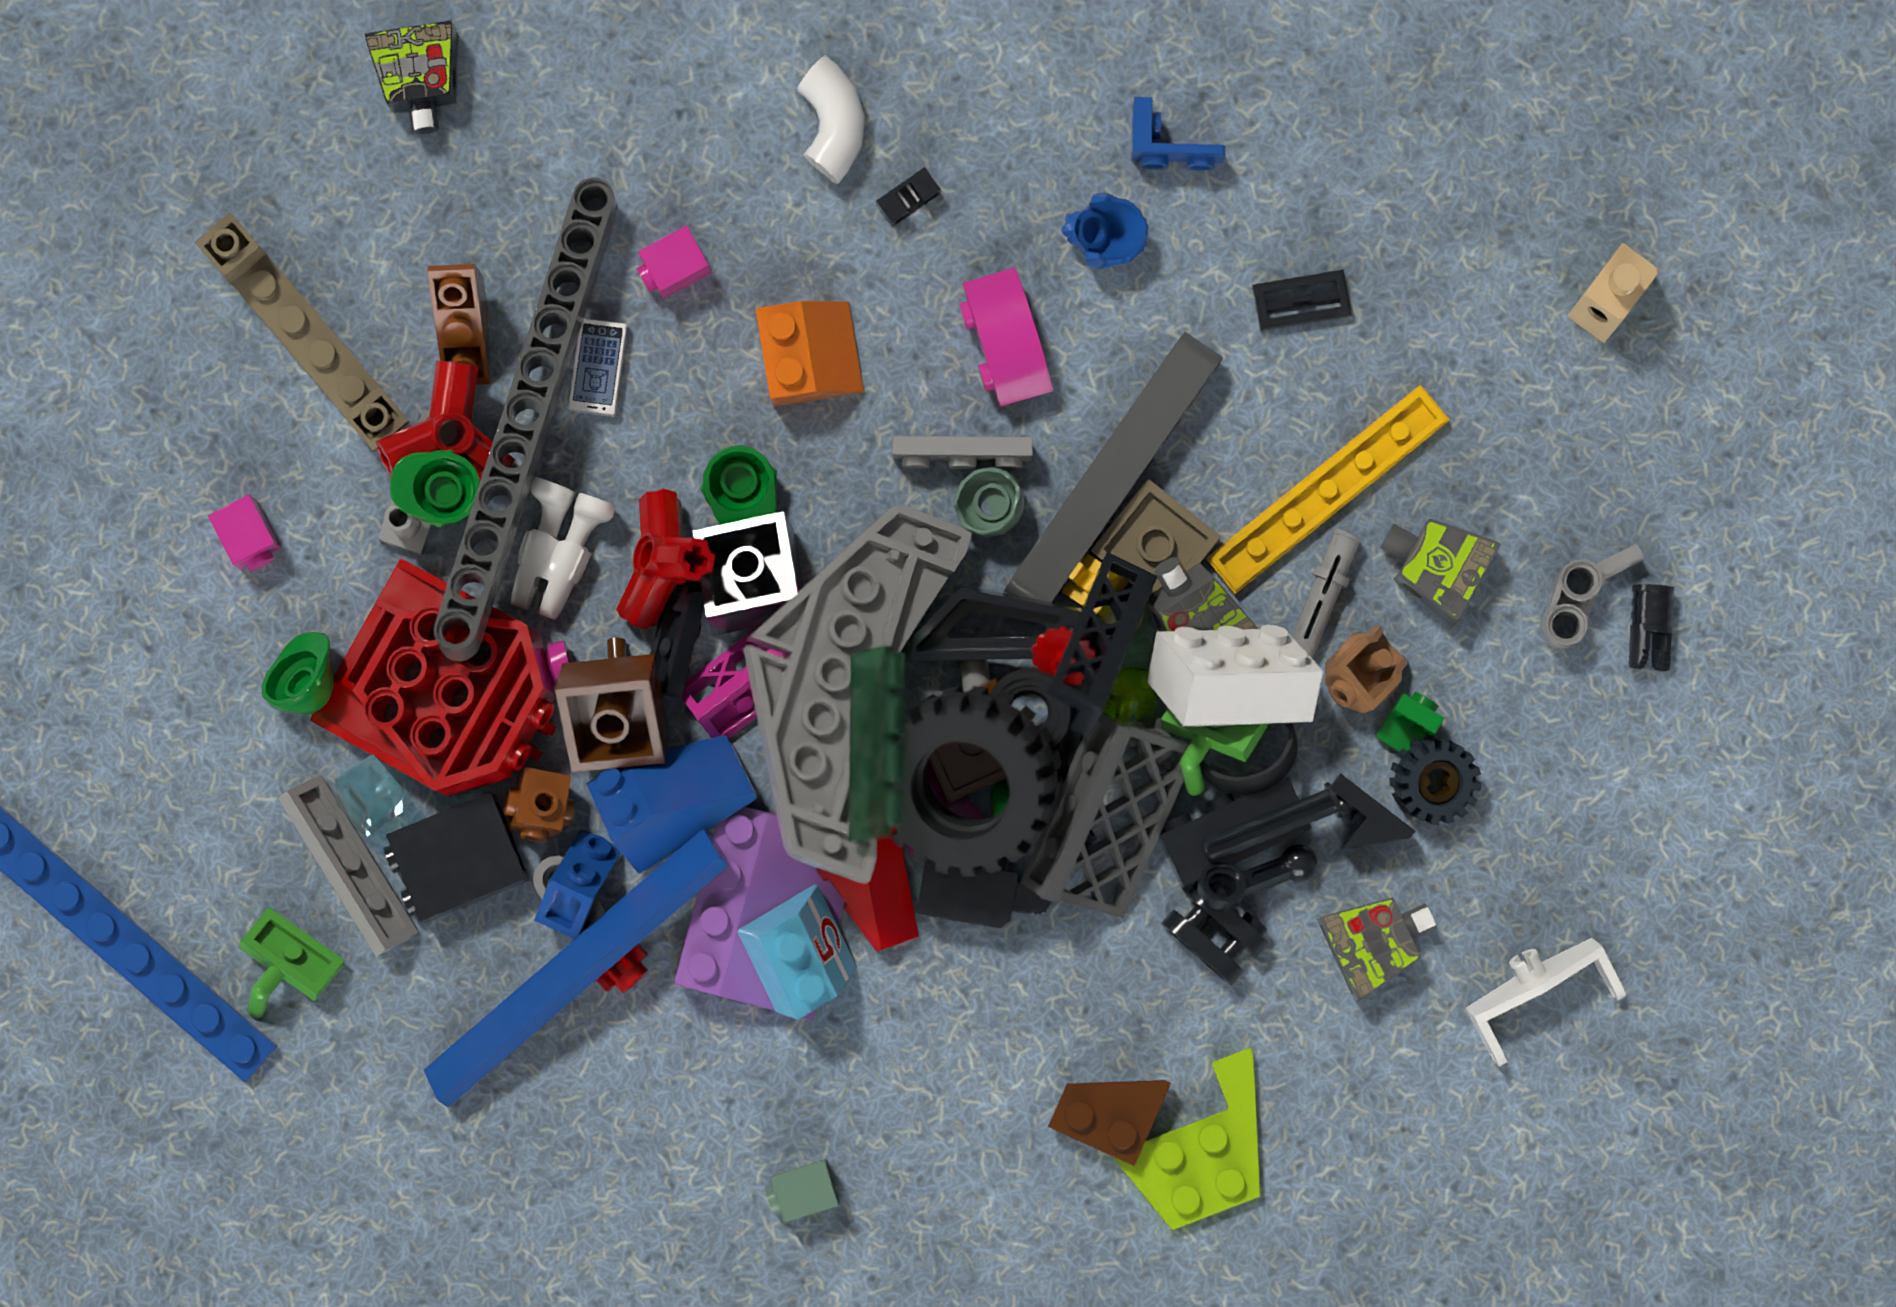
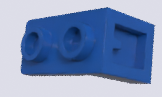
[1131,97,1226,171]
[534,830,621,939]

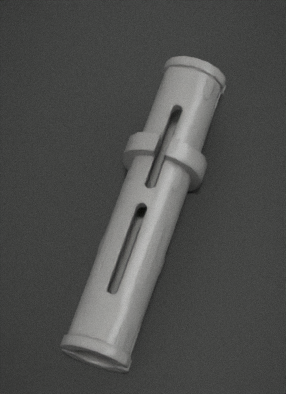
[1292,528,1362,659]

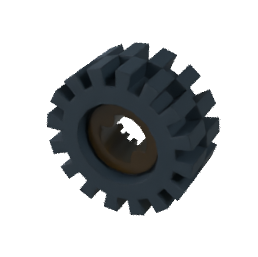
[1389,736,1482,825]

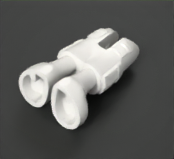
[511,477,616,620]

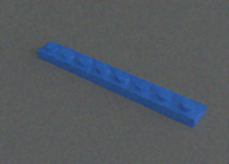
[0,805,277,1082]

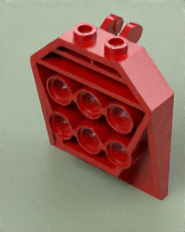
[309,558,557,797]

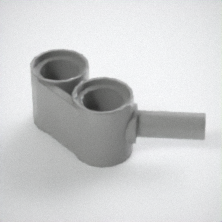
[1540,544,1644,650]

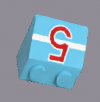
[737,884,857,1020]

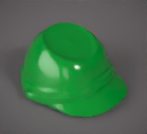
[700,445,777,525]
[390,450,480,528]
[262,632,335,714]

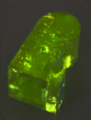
[1102,667,1157,725]

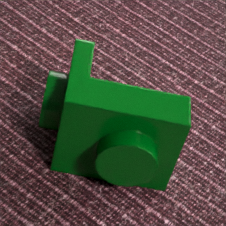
[1376,692,1445,752]

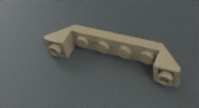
[195,212,410,452]

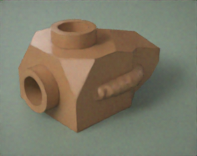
[1325,624,1408,713]

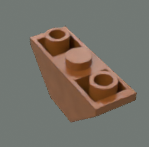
[427,264,490,385]

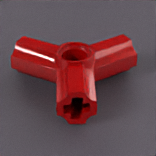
[376,360,516,481]
[616,489,715,629]

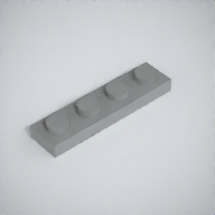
[278,775,418,957]

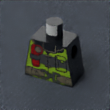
[365,20,458,134]

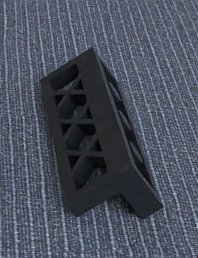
[1046,552,1157,737]

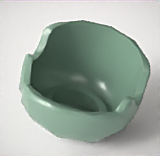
[953,467,1025,538]

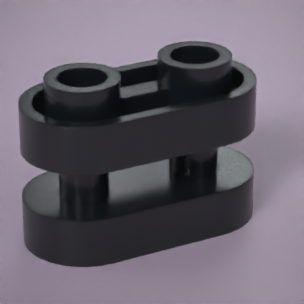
[1161,881,1268,986]

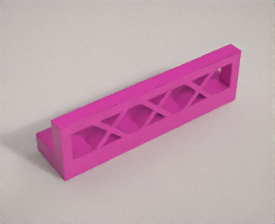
[681,626,787,738]

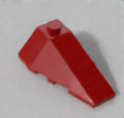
[815,751,919,952]

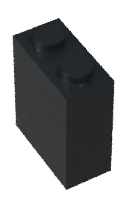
[383,792,530,923]

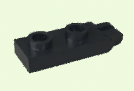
[650,579,704,698]

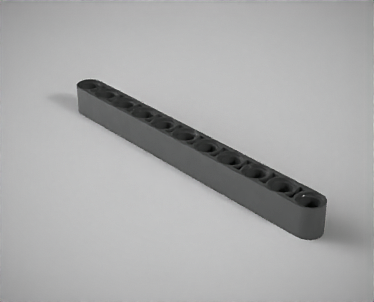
[434,177,616,661]

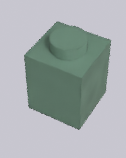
[765,1159,840,1223]

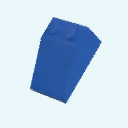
[586,735,758,874]

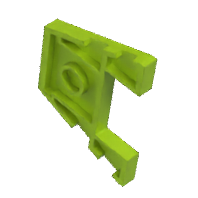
[1113,1047,1260,1230]

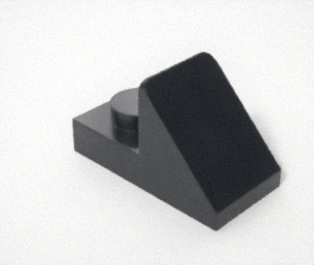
[1331,774,1416,850]

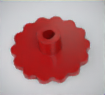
[1032,627,1096,685]

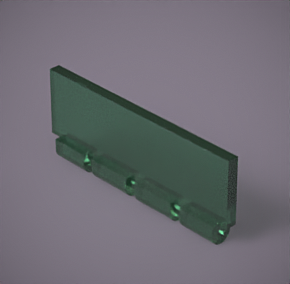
[848,645,905,843]

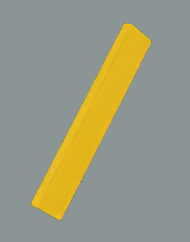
[1205,384,1450,595]

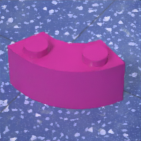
[959,267,1053,407]

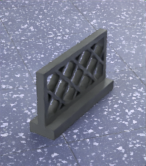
[1021,712,1190,918]

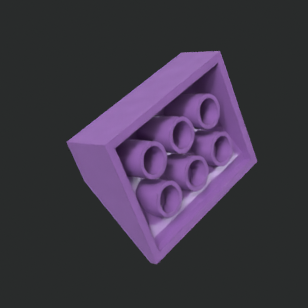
[674,807,844,1021]

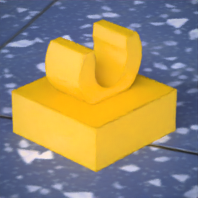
[1061,554,1128,618]

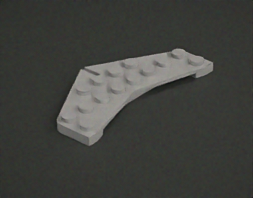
[743,506,972,884]

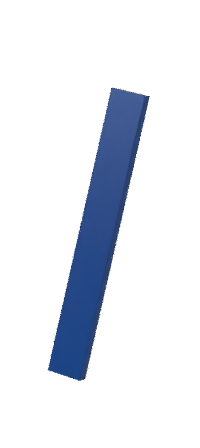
[424,829,729,1108]

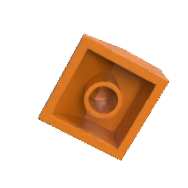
[755,301,864,407]

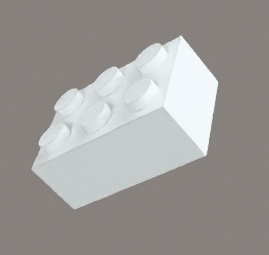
[1147,625,1323,726]

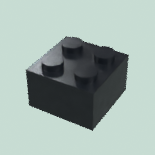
[693,511,804,635]

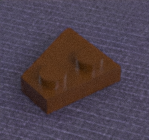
[1047,1080,1171,1166]

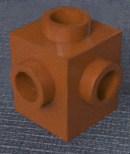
[503,767,574,842]

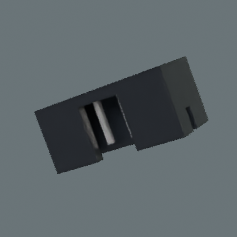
[876,167,941,228]

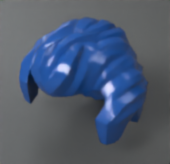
[1061,192,1149,270]

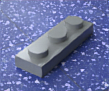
[892,436,1033,470]

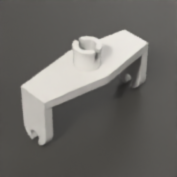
[1465,938,1626,1067]

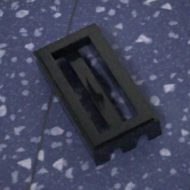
[1252,269,1352,332]

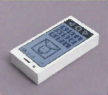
[568,319,628,417]

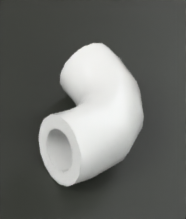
[797,55,865,184]

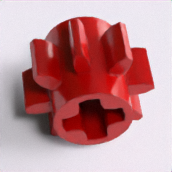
[596,944,649,994]

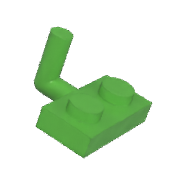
[1161,708,1268,796]
[239,907,345,1018]

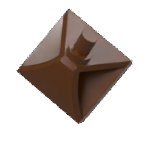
[555,638,670,772]

